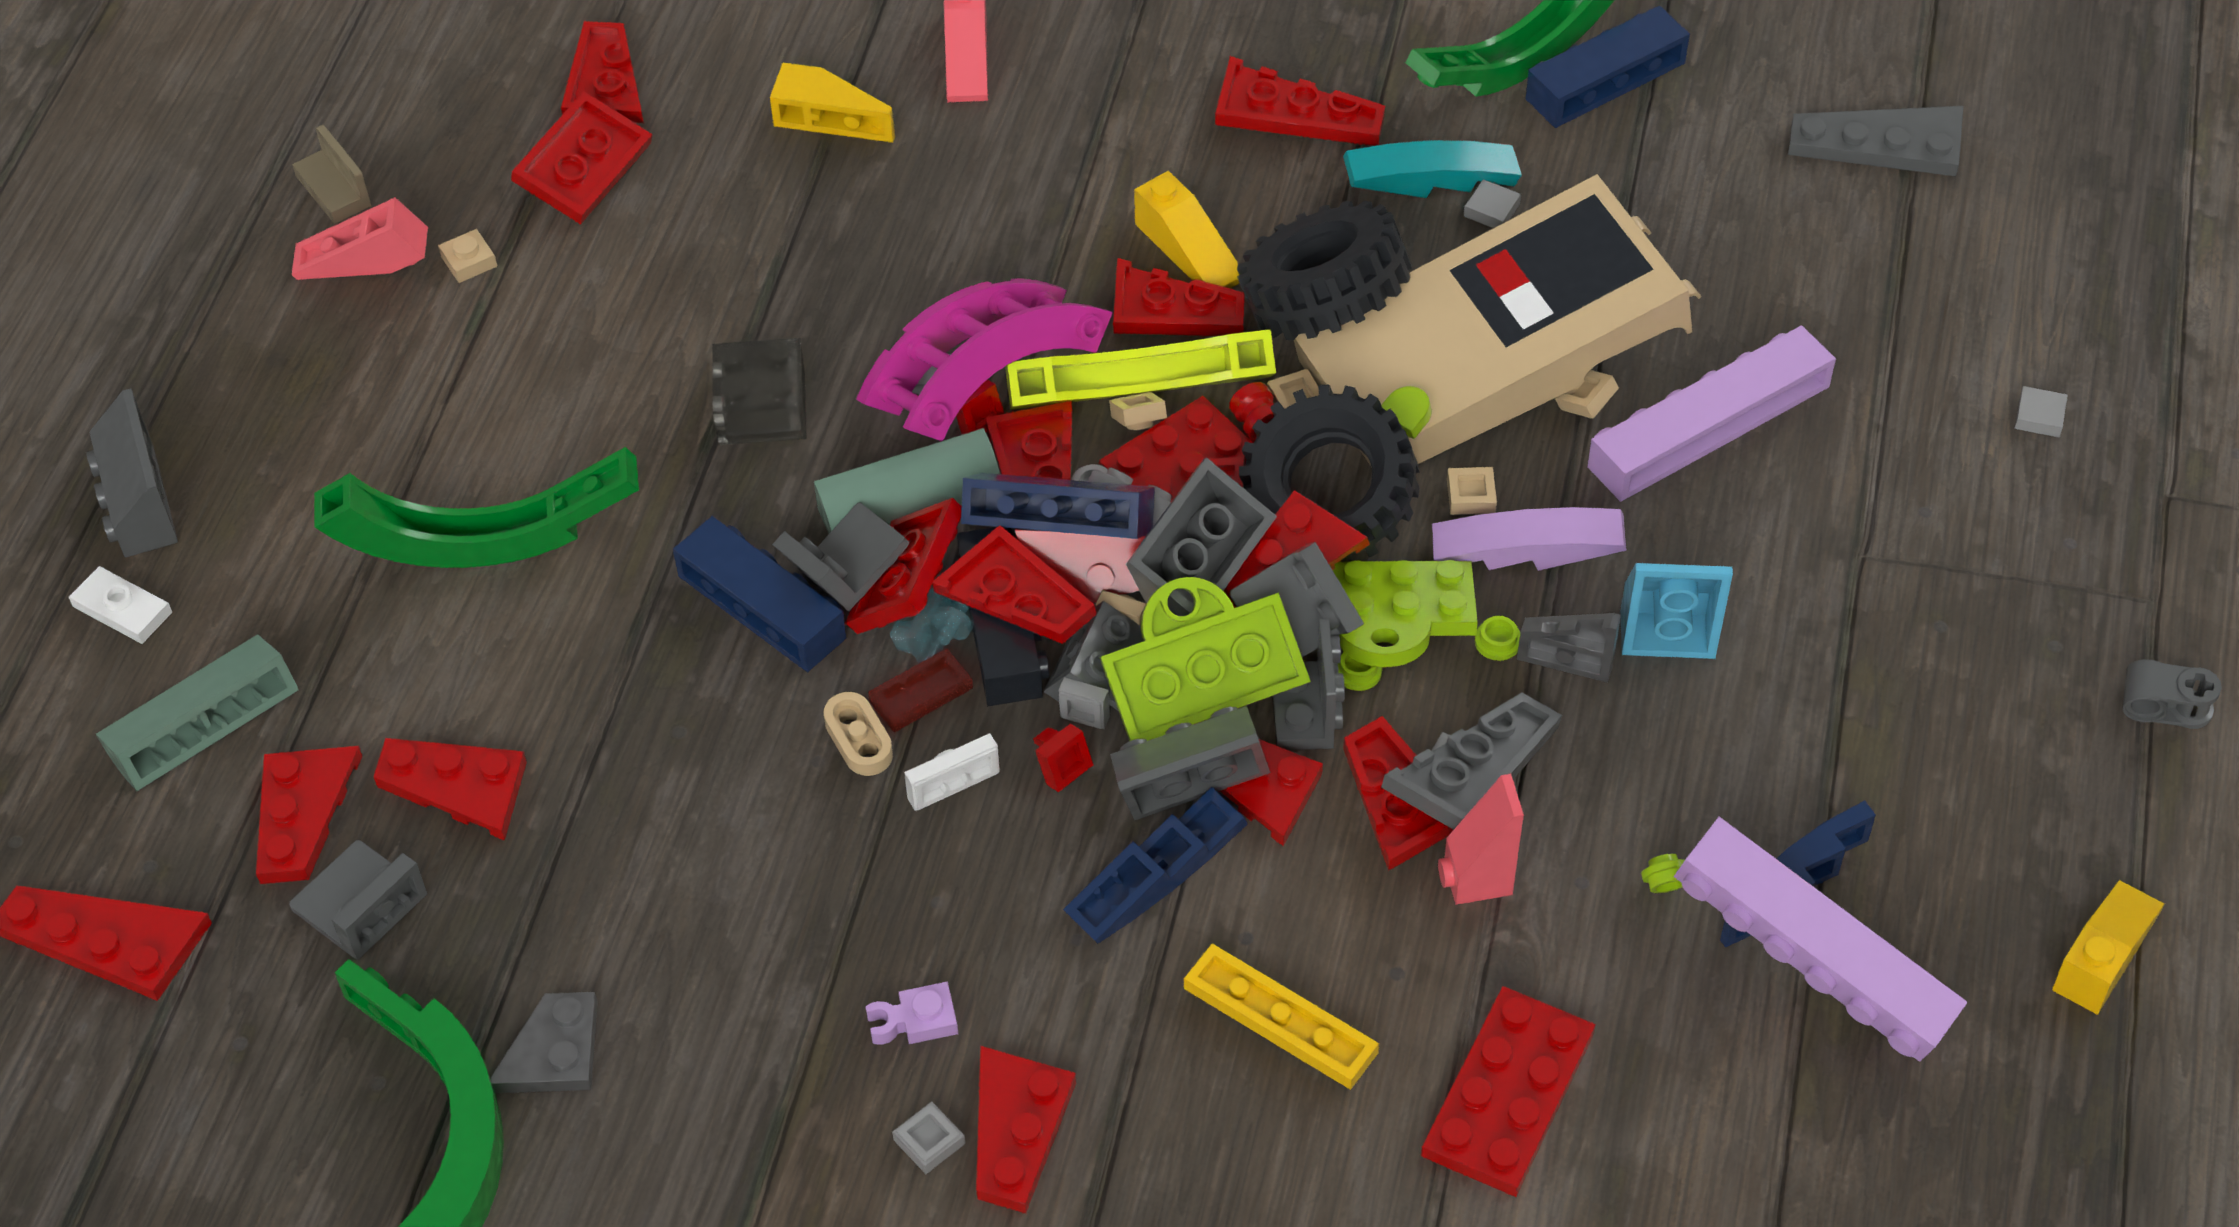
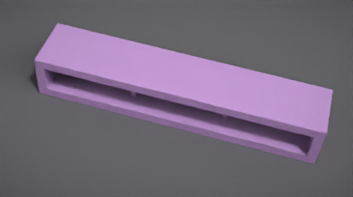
[1588,325,1836,502]
[1674,817,1967,1062]

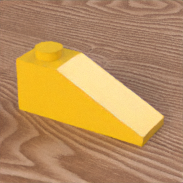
[770,63,895,143]
[1134,170,1240,288]
[2052,880,2164,1015]

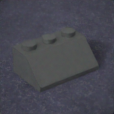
[86,389,178,558]
[1126,457,1277,616]
[1110,706,1270,820]

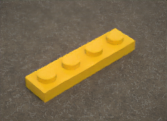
[1184,943,1379,1090]

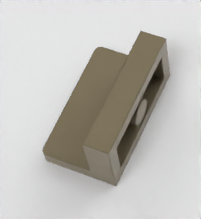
[292,125,371,224]

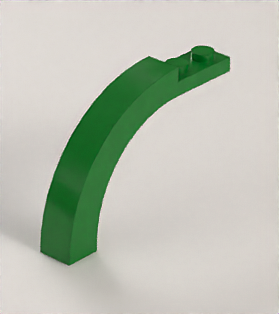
[1405,0,1614,97]
[314,447,639,568]
[335,959,504,1227]

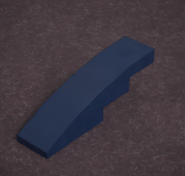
[1063,787,1248,944]
[1720,800,1876,948]

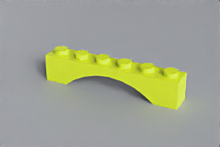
[1005,329,1276,410]

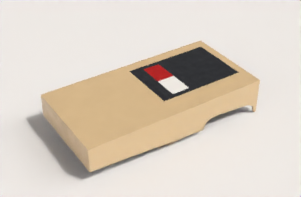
[1294,174,1701,466]

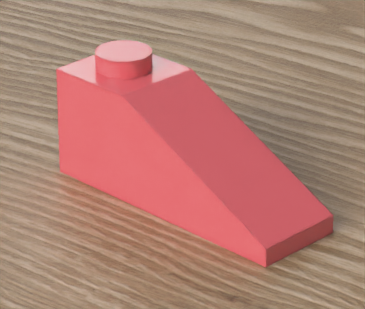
[944,0,988,102]
[291,197,428,280]
[1438,774,1524,905]

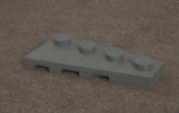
[1788,106,1963,176]
[1381,693,1562,830]

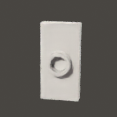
[69,566,172,644]
[904,733,1000,811]

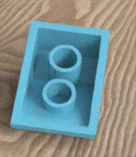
[1620,563,1733,659]

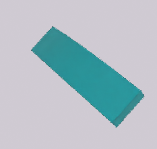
[1343,140,1522,198]

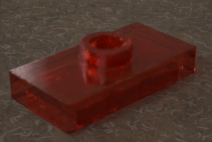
[868,648,973,733]

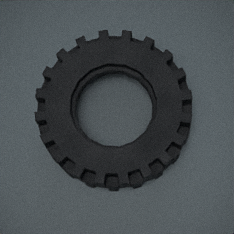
[1237,201,1412,340]
[1239,384,1420,562]

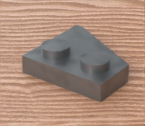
[1517,613,1621,683]
[491,992,597,1093]

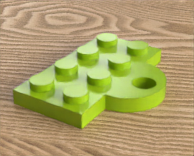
[1333,560,1477,667]
[1099,577,1311,741]

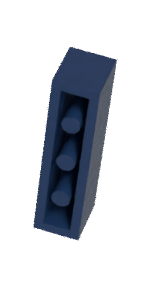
[1525,5,1690,128]
[961,473,1155,539]
[673,516,847,673]

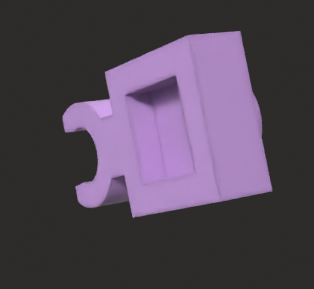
[866,982,958,1045]

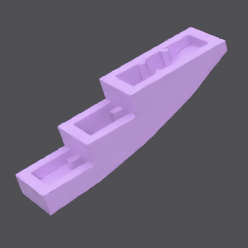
[1432,507,1626,571]

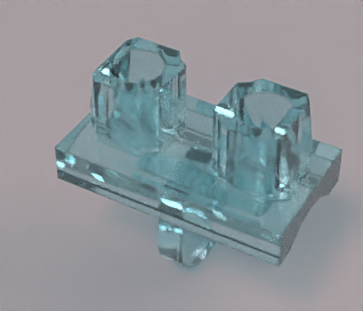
[890,575,973,668]

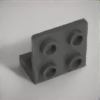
[772,503,909,611]
[1229,542,1364,657]
[1044,601,1143,710]
[1272,618,1345,750]
[289,840,427,961]

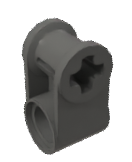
[2123,659,2222,729]

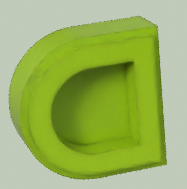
[1381,386,1432,439]

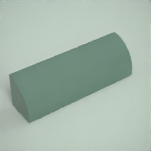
[814,428,1000,534]
[96,634,299,791]

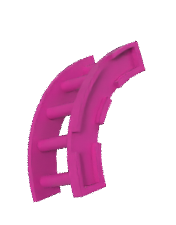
[856,279,1113,441]

